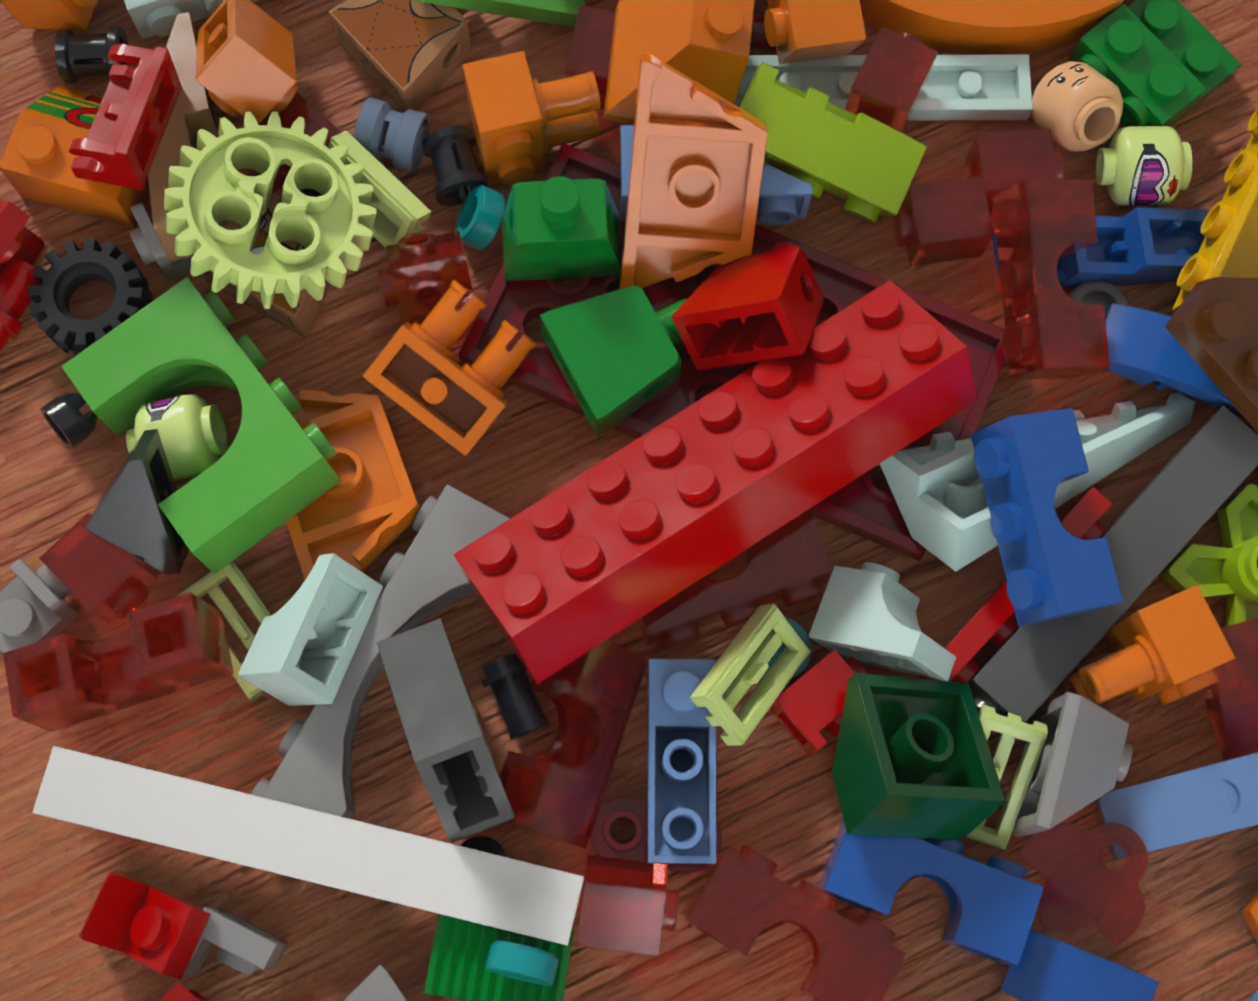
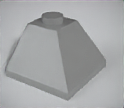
[1011,692,1133,838]

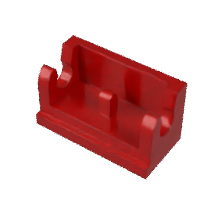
[69,44,182,190]

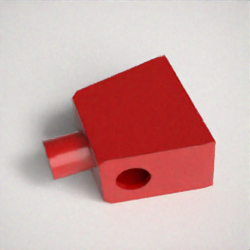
[671,243,823,371]

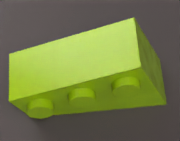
[738,62,927,223]

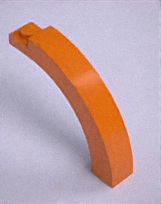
[860,0,1126,55]

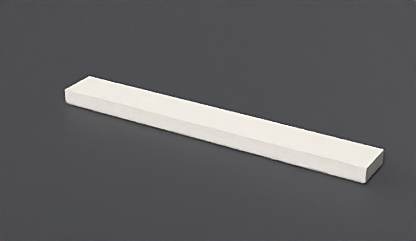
[32,746,584,946]

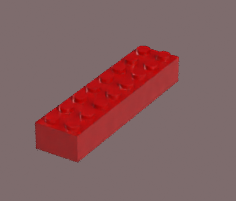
[453,280,978,685]

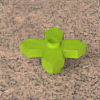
[1161,484,1258,661]

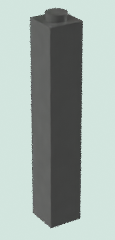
[967,405,1258,722]

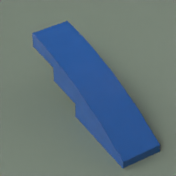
[991,207,1210,289]

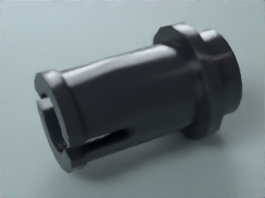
[482,653,550,740]

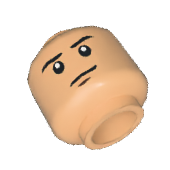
[1031,61,1123,152]

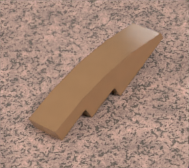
[148,12,219,262]

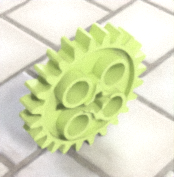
[164,111,377,309]

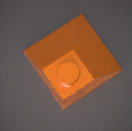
[603,0,754,125]

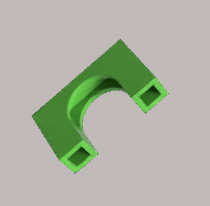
[61,277,341,574]

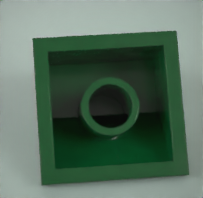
[832,673,1006,840]

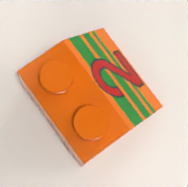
[0,85,150,229]

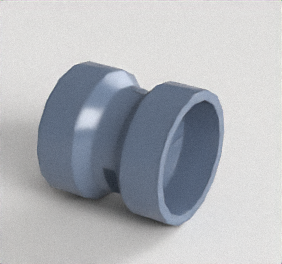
[354,97,431,173]

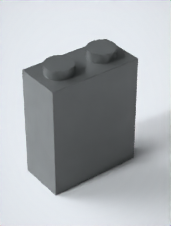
[377,618,515,843]

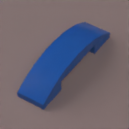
[1088,303,1258,434]

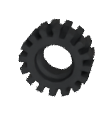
[28,238,153,356]

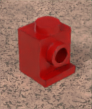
[769,649,869,757]

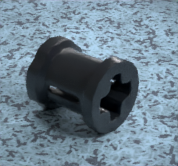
[55,26,130,84]
[421,125,489,206]

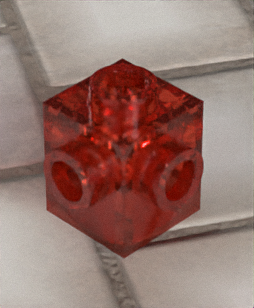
[378,231,474,325]

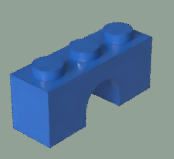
[970,408,1123,627]
[817,819,1044,966]

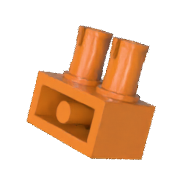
[462,51,601,185]
[362,280,537,457]
[1062,584,1235,706]

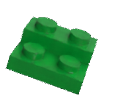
[1068,0,1242,127]

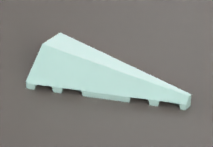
[880,392,1195,572]

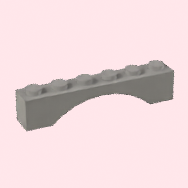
[250,484,510,819]

